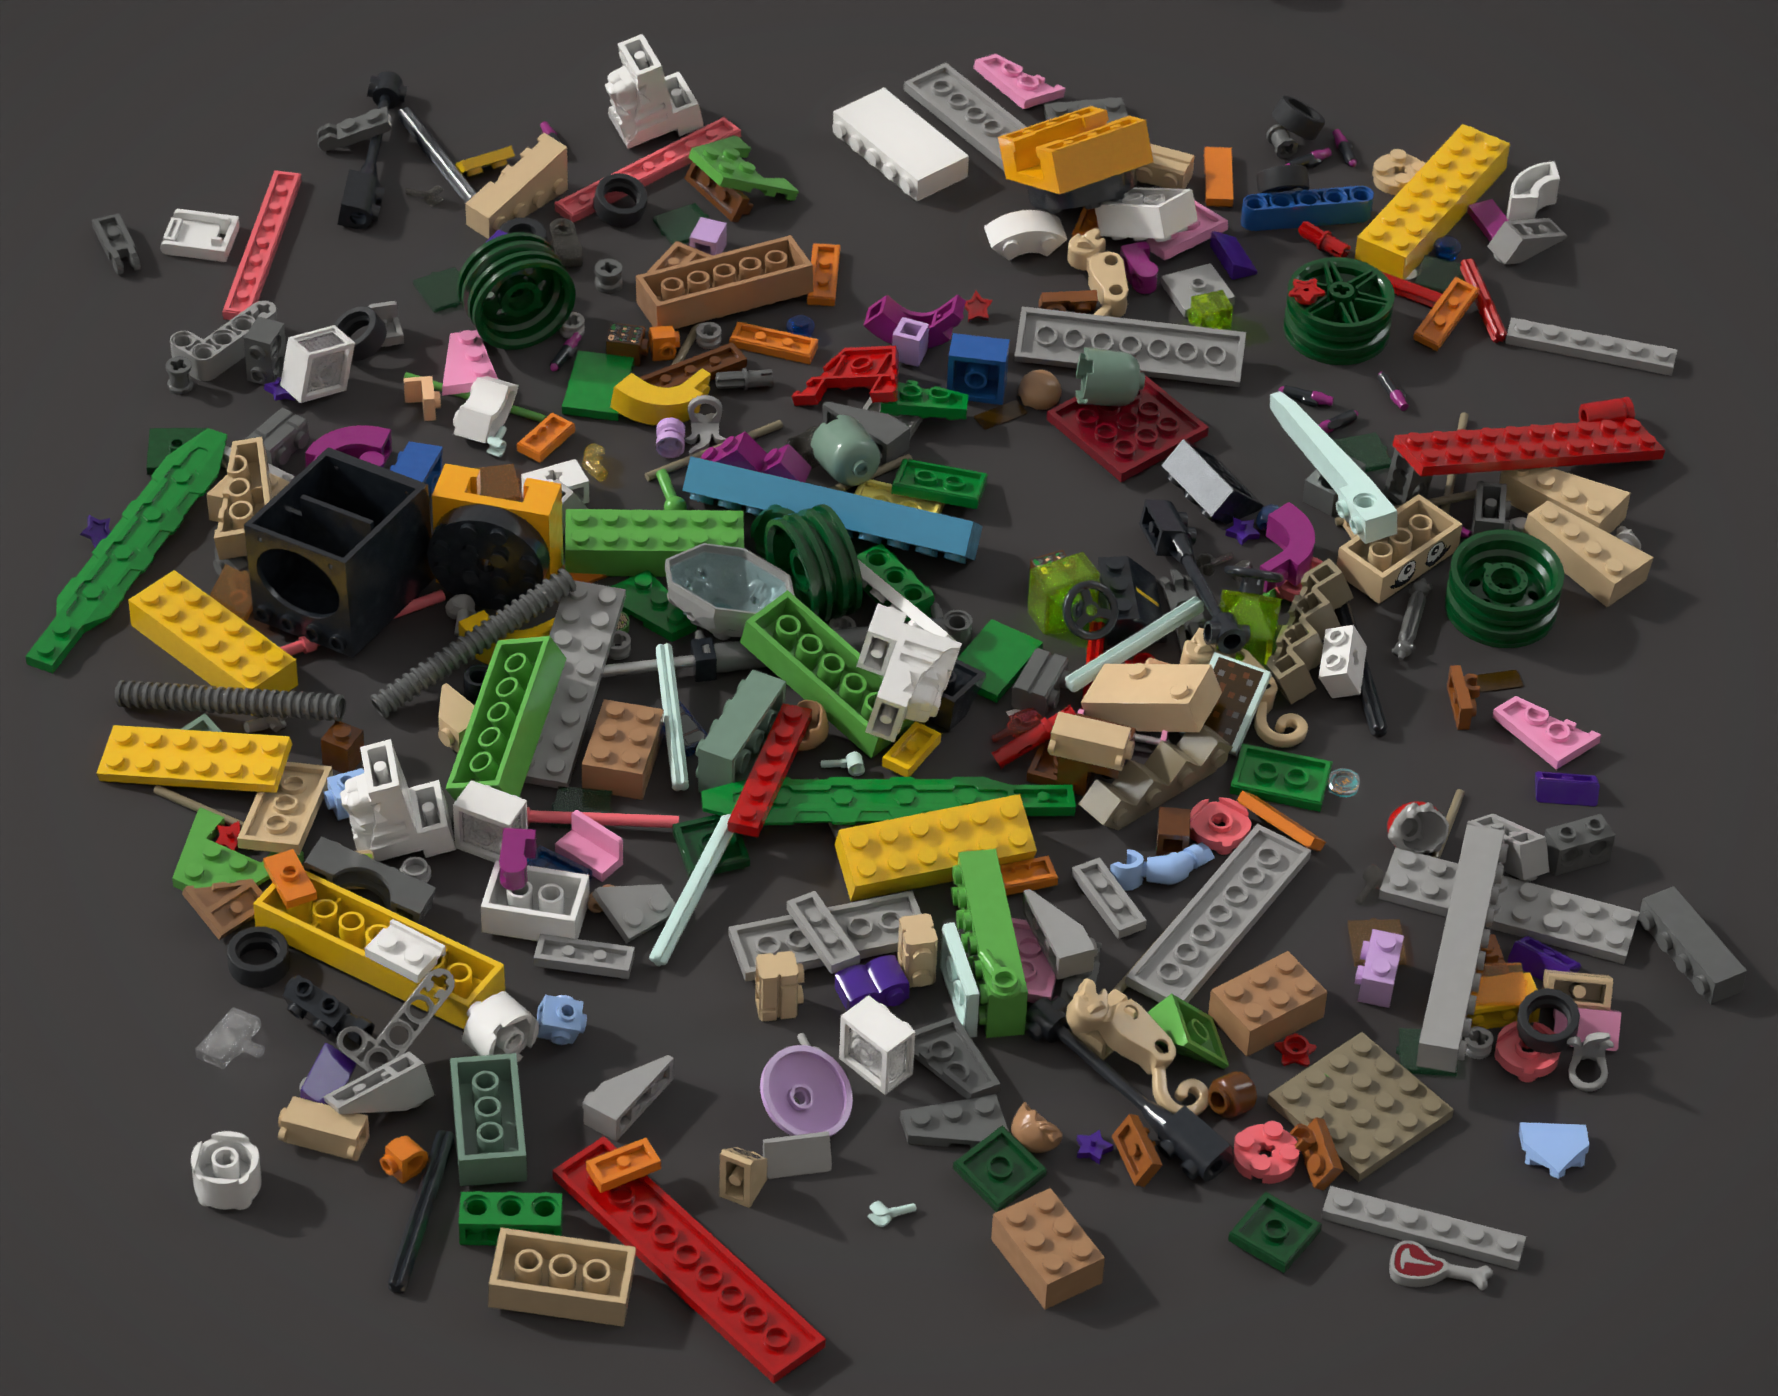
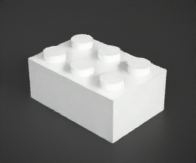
[1095,187,1198,242]
[481,860,590,941]

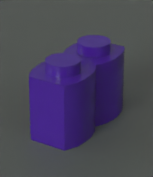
[835,955,910,1011]

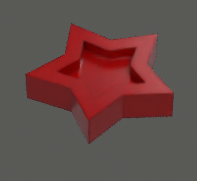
[964,290,993,322]
[215,821,241,852]

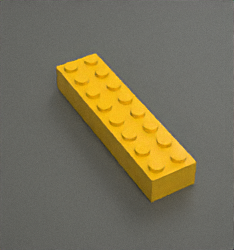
[1355,124,1510,280]
[253,870,505,1029]

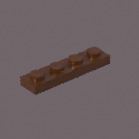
[639,342,747,388]

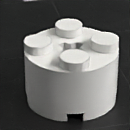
[462,991,539,1062]
[191,1131,261,1210]

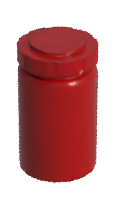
[1579,397,1635,422]

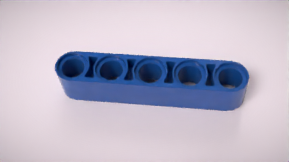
[1241,186,1374,231]

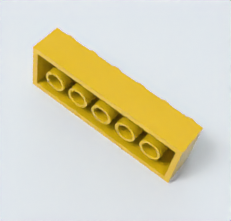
[128,570,298,716]
[835,794,1037,901]

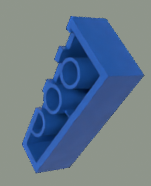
[390,441,443,497]

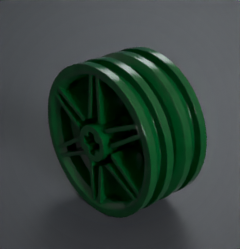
[457,232,576,350]
[1283,257,1395,365]
[764,504,863,622]
[1444,530,1564,648]

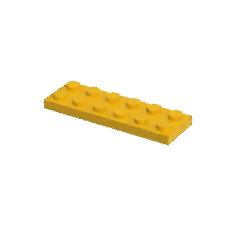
[96,725,292,793]

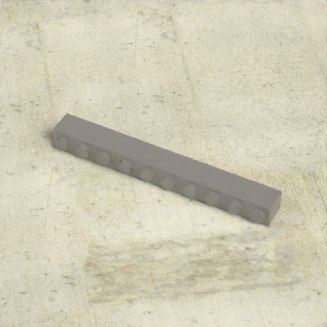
[1416,824,1509,1073]

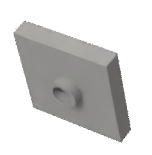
[1160,263,1235,318]

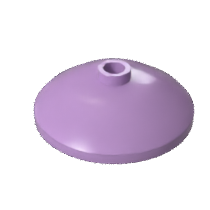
[760,1045,853,1137]

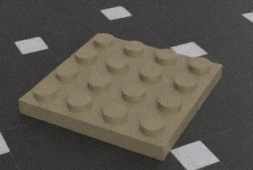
[1267,1032,1454,1182]

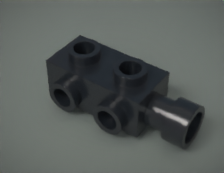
[282,975,375,1045]

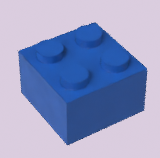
[947,333,1010,405]

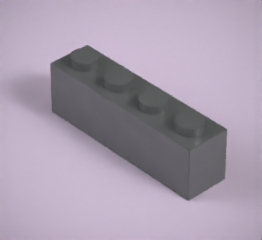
[1638,886,1747,1005]

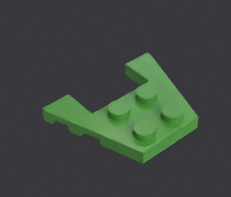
[688,136,799,200]
[172,807,304,891]

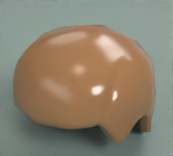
[1017,370,1062,410]

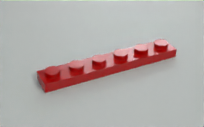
[728,703,812,837]

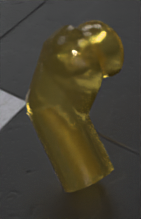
[582,443,608,482]

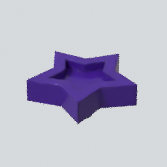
[264,377,295,401]
[80,515,111,548]
[1225,517,1260,546]
[1076,1130,1114,1165]

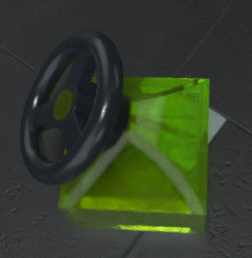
[1027,552,1119,640]
[1217,566,1284,665]

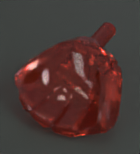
[991,708,1044,743]

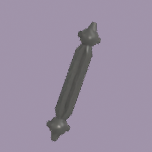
[1392,578,1433,661]

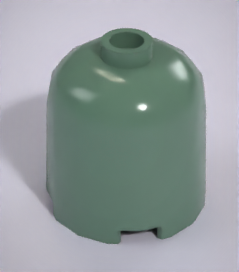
[1075,347,1145,406]
[811,415,880,486]

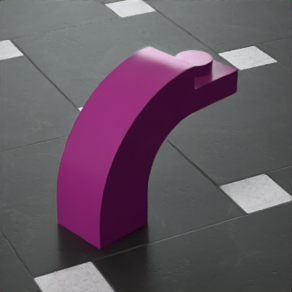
[864,294,966,348]
[305,425,392,467]
[1260,502,1315,593]

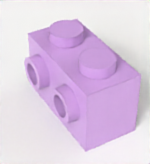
[1354,929,1404,1008]

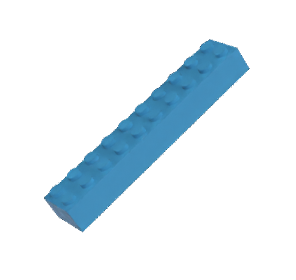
[682,456,983,564]

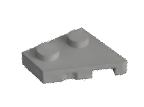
[592,884,676,943]

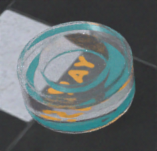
[1328,768,1360,798]

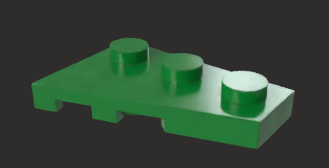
[880,379,968,420]
[610,570,697,642]

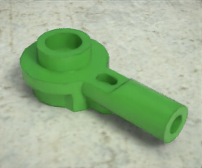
[978,949,1021,999]

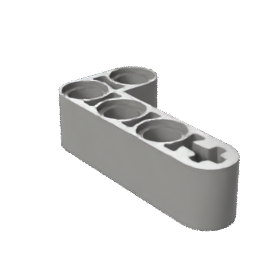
[170,301,277,381]
[337,968,455,1073]

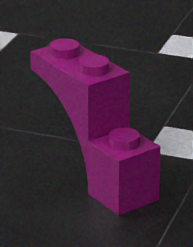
[701,431,812,483]

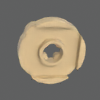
[1372,149,1426,195]

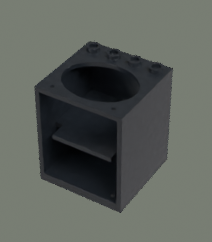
[244,447,435,658]

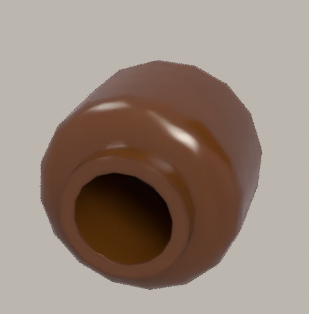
[1208,1071,1257,1118]

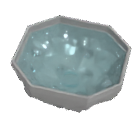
[664,543,795,640]

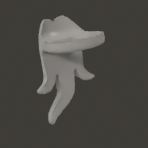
[685,395,726,455]
[1567,1032,1614,1092]

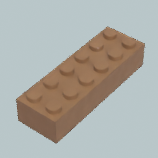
[636,235,813,329]

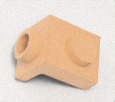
[404,376,441,421]

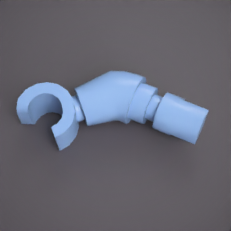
[1110,842,1215,891]

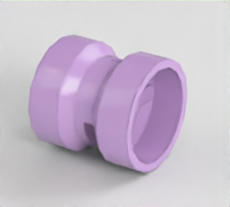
[656,418,685,458]

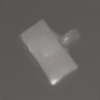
[195,1007,265,1069]

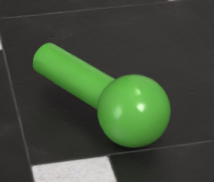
[656,469,687,510]

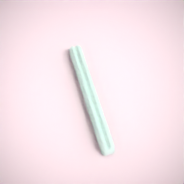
[1065,597,1204,692]
[656,643,689,791]
[649,814,734,967]

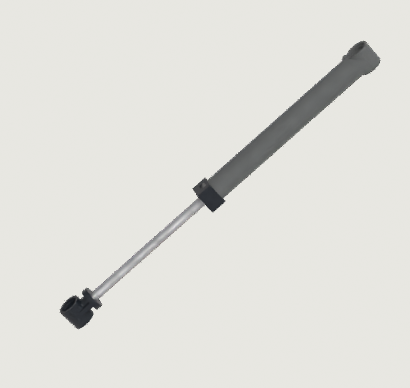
[464,603,973,705]

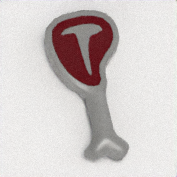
[1389,1241,1493,1291]

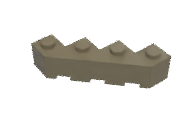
[1266,558,1354,704]
[1079,725,1233,830]

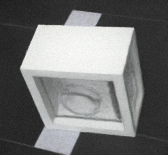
[280,325,355,403]
[453,780,528,862]
[839,996,915,1095]

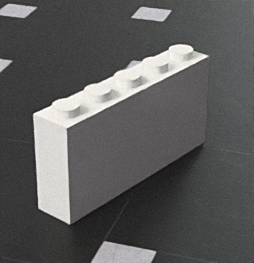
[832,88,969,201]

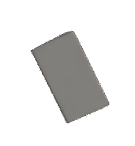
[763,1131,832,1179]

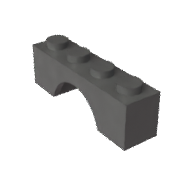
[303,836,436,925]

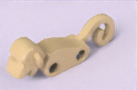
[1068,228,1129,318]
[1180,628,1308,748]
[1066,978,1209,1116]

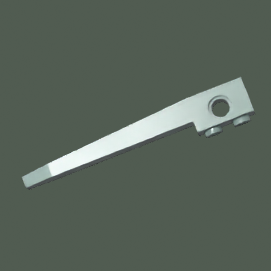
[1270,391,1397,544]

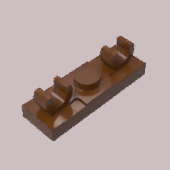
[684,162,754,222]

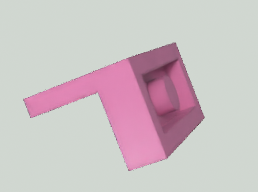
[555,810,623,882]
[1553,1008,1621,1051]

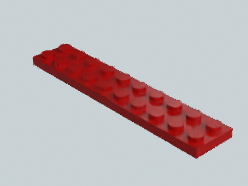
[1392,418,1665,476]
[552,1136,826,1384]

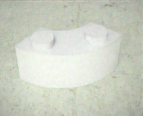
[1507,161,1560,221]
[984,210,1067,261]
[453,376,519,443]

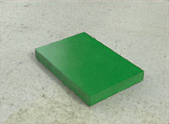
[562,350,634,421]
[891,458,988,509]
[957,619,1043,703]
[1230,743,1333,812]

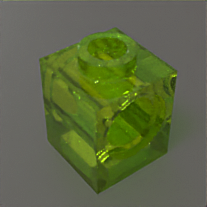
[1187,290,1233,330]

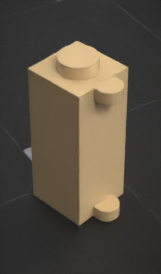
[1048,712,1135,771]
[278,1096,370,1161]

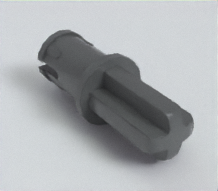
[715,368,773,391]

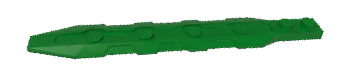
[25,428,228,674]
[701,777,1076,825]

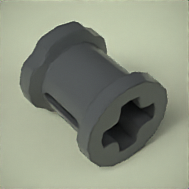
[1266,124,1298,159]
[165,356,193,395]

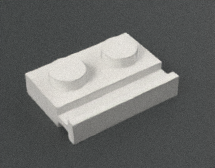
[365,919,446,983]

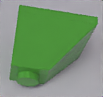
[1147,994,1229,1069]

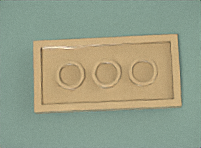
[237,762,333,855]

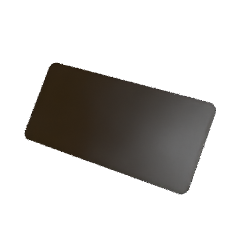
[974,400,1028,429]
[1476,670,1523,692]

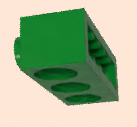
[857,544,935,622]
[458,1191,563,1245]

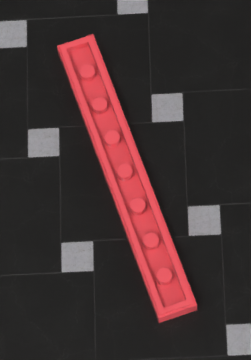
[554,117,741,224]
[222,171,302,320]

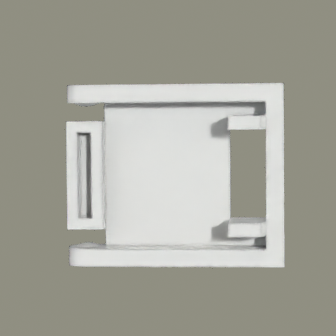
[160,209,240,262]

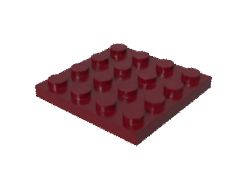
[1047,371,1209,482]

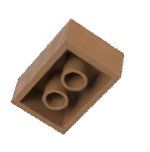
[582,699,664,800]
[1208,951,1327,1057]
[991,1188,1105,1309]

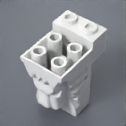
[605,34,704,149]
[856,604,962,742]
[340,739,456,862]

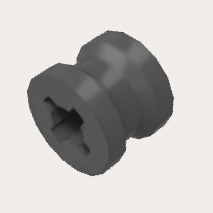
[595,259,622,294]

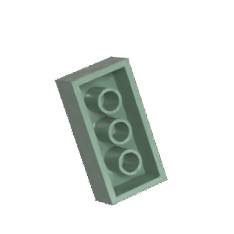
[695,670,786,793]
[450,1053,527,1186]

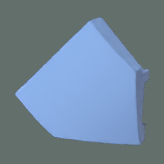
[1519,1122,1589,1179]

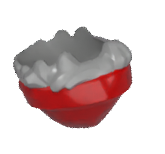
[1387,801,1449,854]

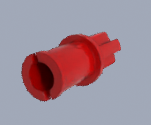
[1298,221,1351,258]

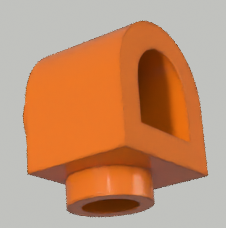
[648,326,680,361]
[380,1136,428,1184]

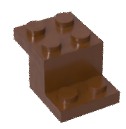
[1027,713,1136,796]

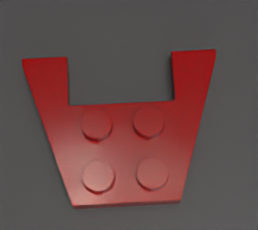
[791,346,899,406]

